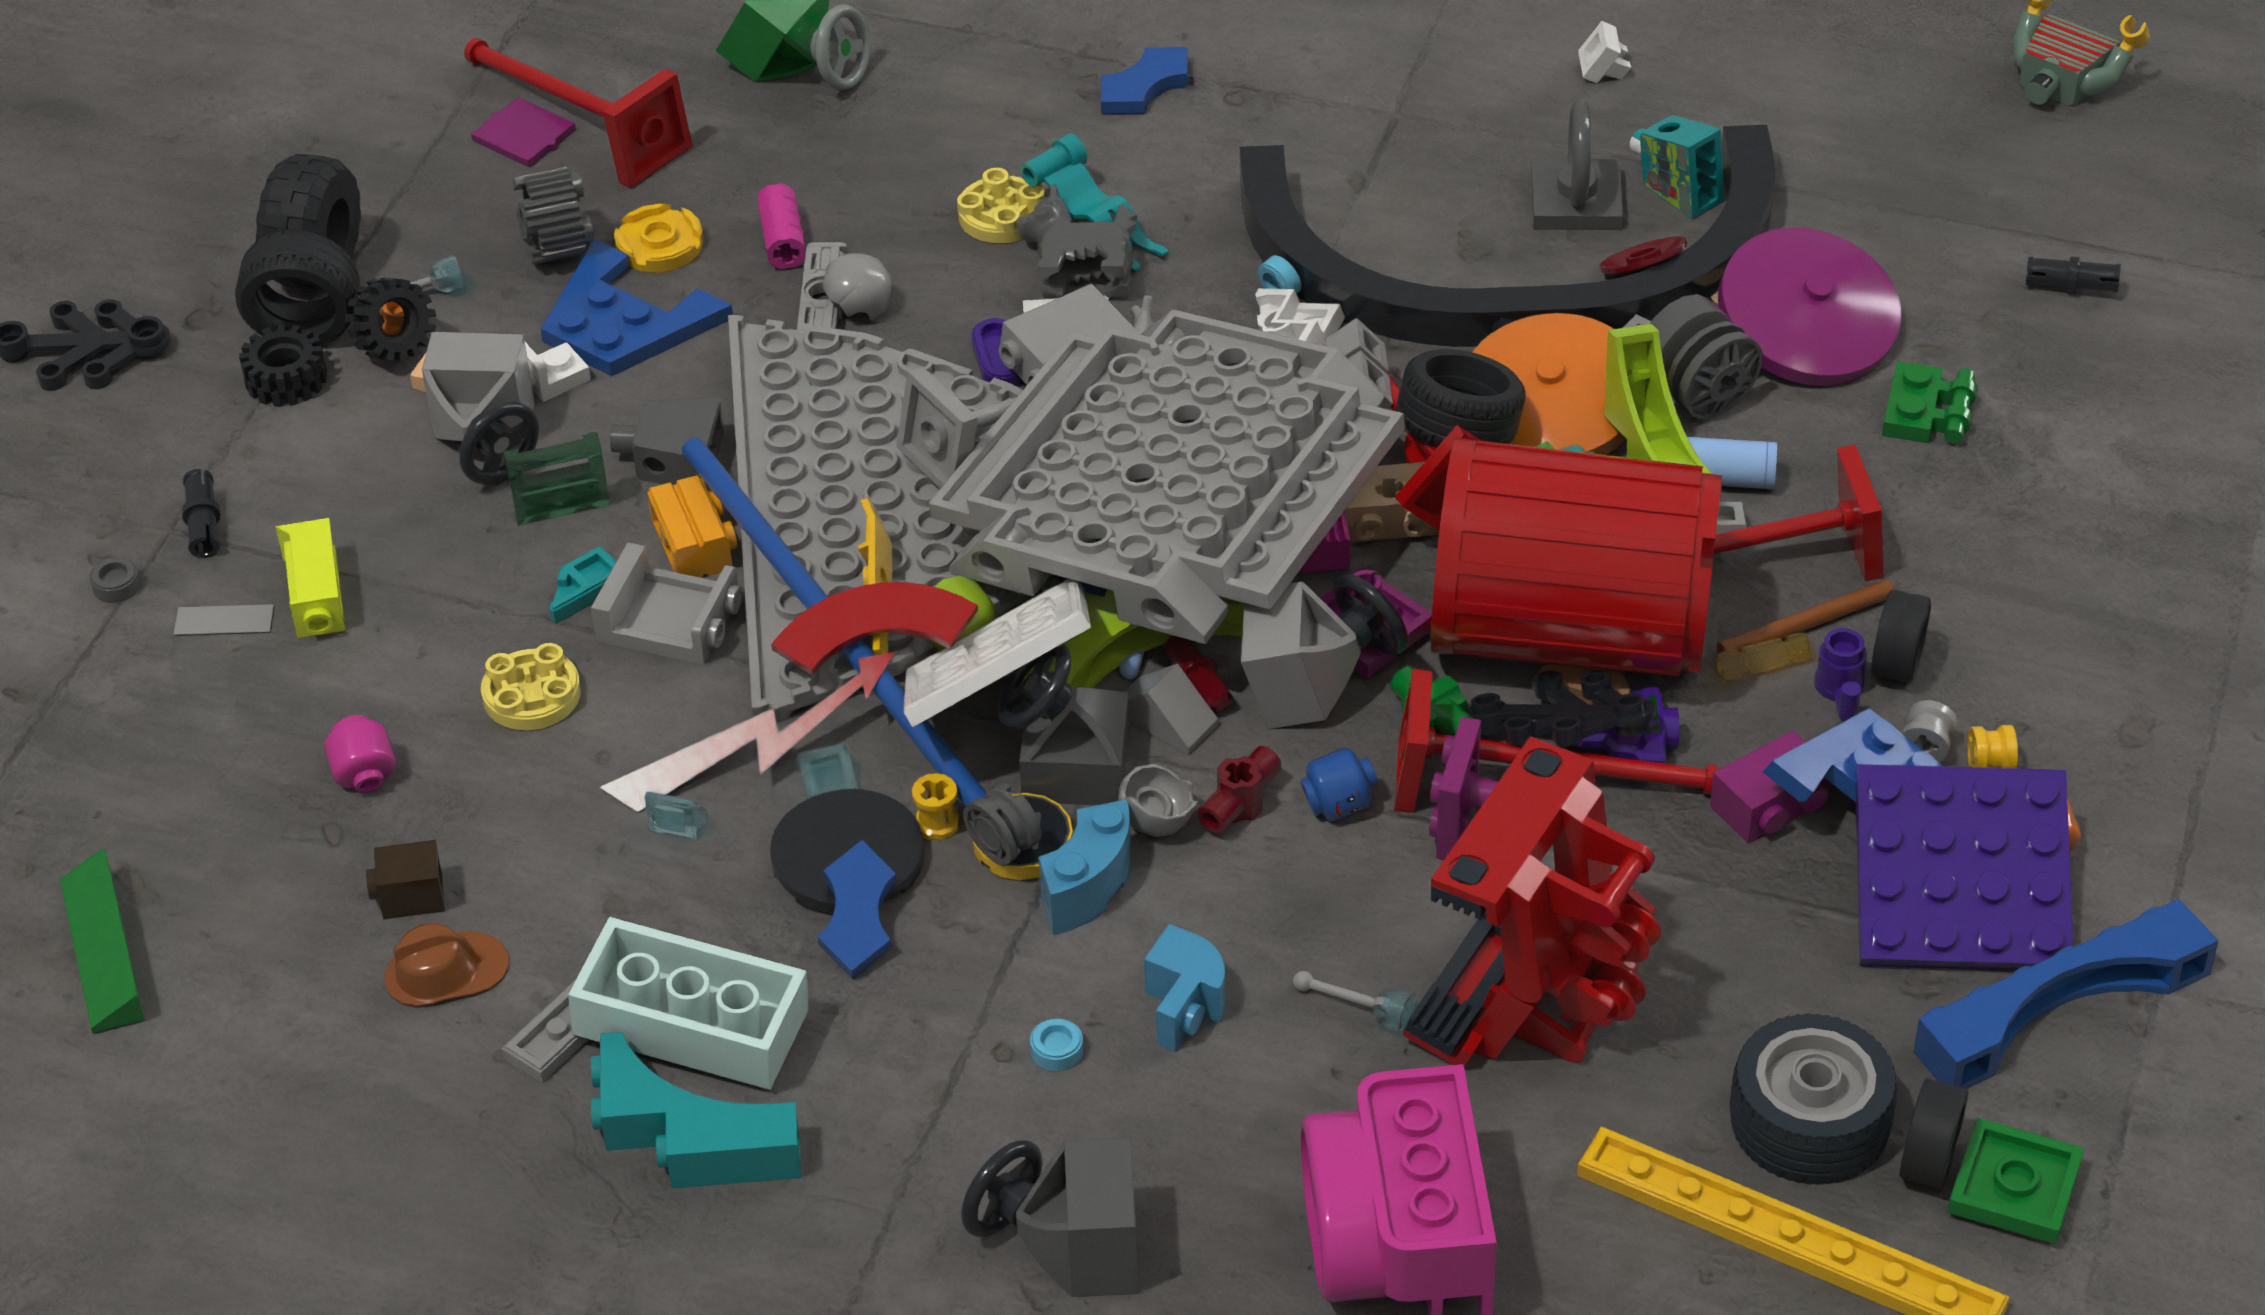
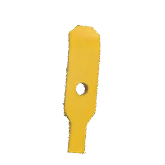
[858,496,892,655]

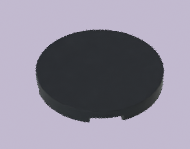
[770,789,924,914]

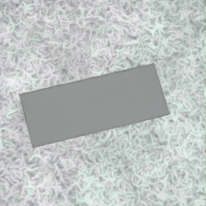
[173,604,274,635]

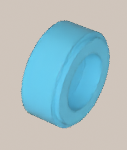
[1258,255,1302,294]
[1030,1019,1083,1072]

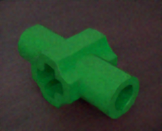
[1390,666,1474,736]

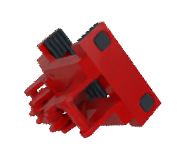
[1402,736,1661,1067]

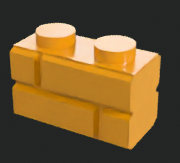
[647,475,737,578]

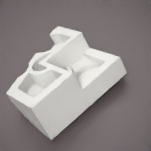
[1256,288,1345,346]

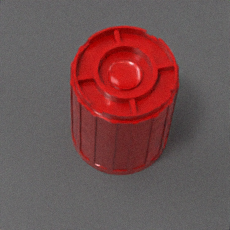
[1431,437,1722,677]

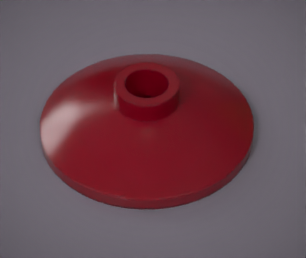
[1599,236,1688,275]

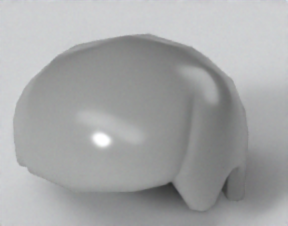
[823,253,891,321]
[1118,764,1198,837]

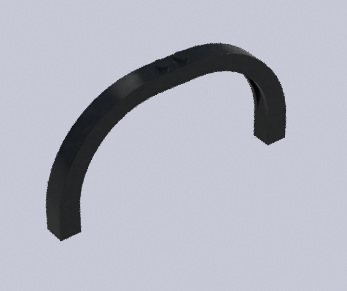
[1240,125,1775,347]

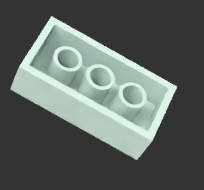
[568,917,808,1090]

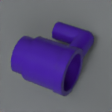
[1814,628,1867,722]

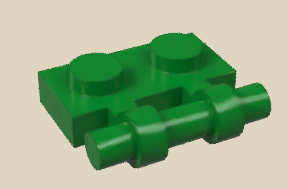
[1882,361,1977,444]

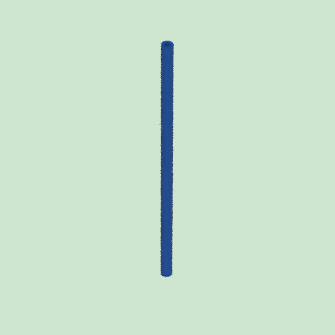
[682,437,986,806]

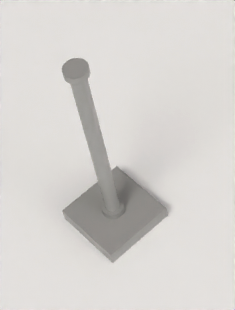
[896,366,1018,489]

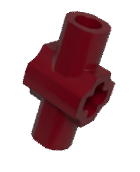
[1198,746,1281,834]

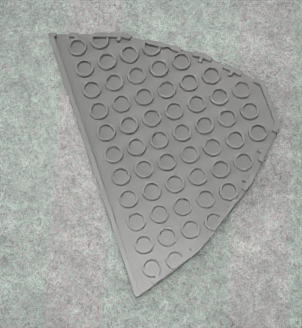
[728,315,1055,721]

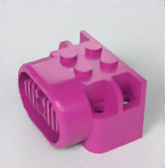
[1300,1064,1497,1315]

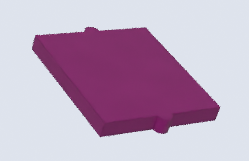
[471,97,576,167]

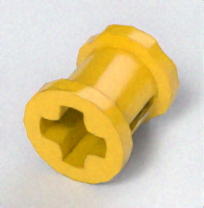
[912,773,959,840]

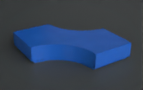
[1101,47,1187,114]
[817,840,897,979]

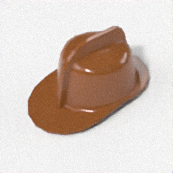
[385,923,509,1007]

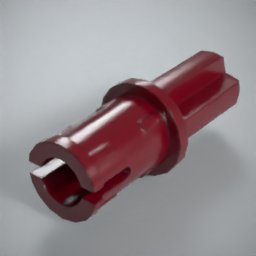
[1163,635,1233,713]

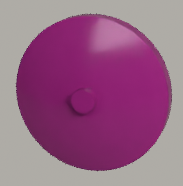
[1718,227,1901,386]

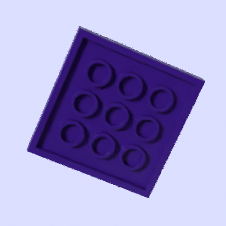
[1855,764,2073,970]

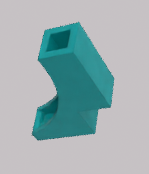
[591,1032,802,1189]

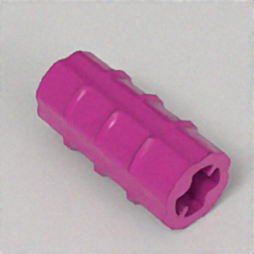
[757,183,806,269]

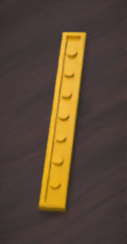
[1577,1126,2009,1315]

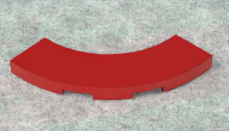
[771,582,978,676]

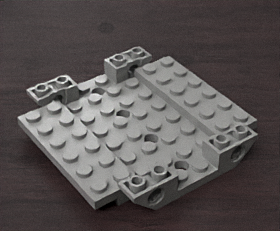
[928,309,1405,644]

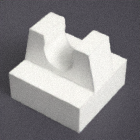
[1578,21,1631,83]

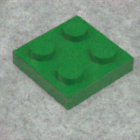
[1947,1117,2085,1244]

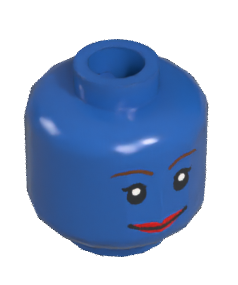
[1300,748,1379,822]

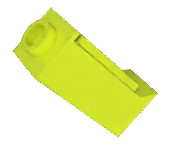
[275,518,346,639]

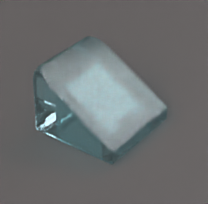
[796,743,858,799]
[644,791,708,840]

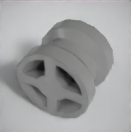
[1901,700,1958,762]

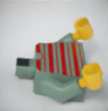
[2012,0,2150,106]

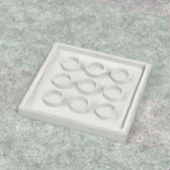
[904,578,1091,727]

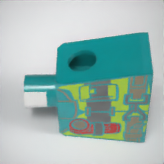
[1630,115,1725,219]

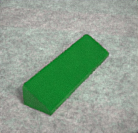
[60,849,145,1033]

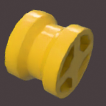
[1967,725,2018,768]

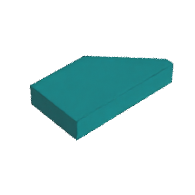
[549,546,617,624]

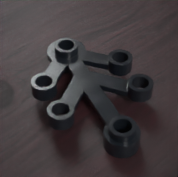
[0,299,171,391]
[1467,671,1656,746]

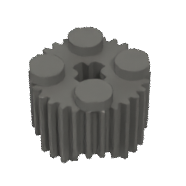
[512,167,594,265]

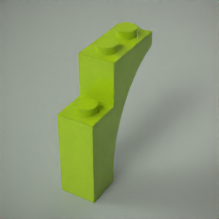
[1604,324,1713,474]

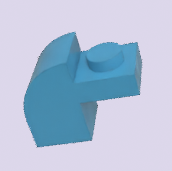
[1144,924,1225,1052]

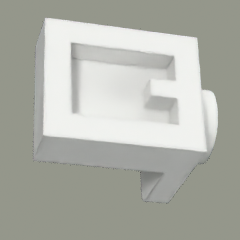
[525,342,591,402]

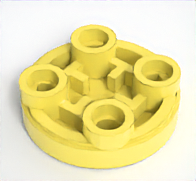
[957,168,1045,244]
[481,643,581,731]

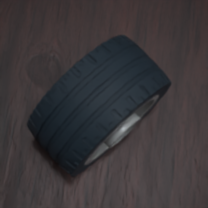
[1730,1013,1897,1185]

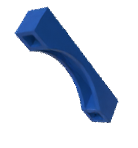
[1913,899,2219,1089]

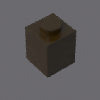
[366,840,445,920]

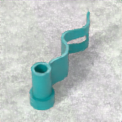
[1020,133,1169,273]

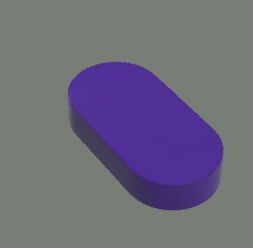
[972,318,1024,387]

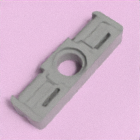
[797,242,847,335]

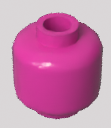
[324,715,396,793]

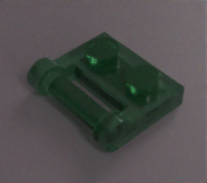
[503,431,610,526]

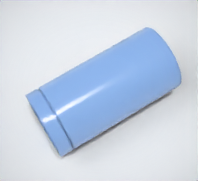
[1687,437,1777,489]

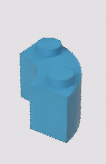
[1039,799,1131,935]

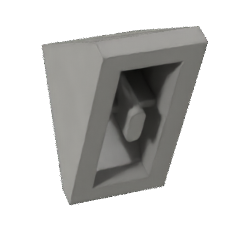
[1125,664,1218,755]

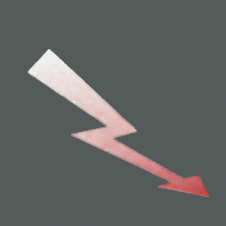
[600,652,895,812]

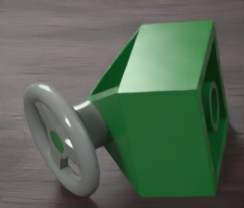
[716,0,870,90]

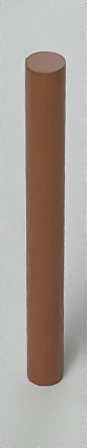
[1717,579,1894,661]

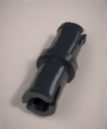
[2026,256,2121,293]
[182,469,221,558]

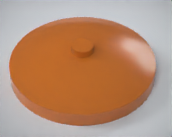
[1473,313,1626,455]

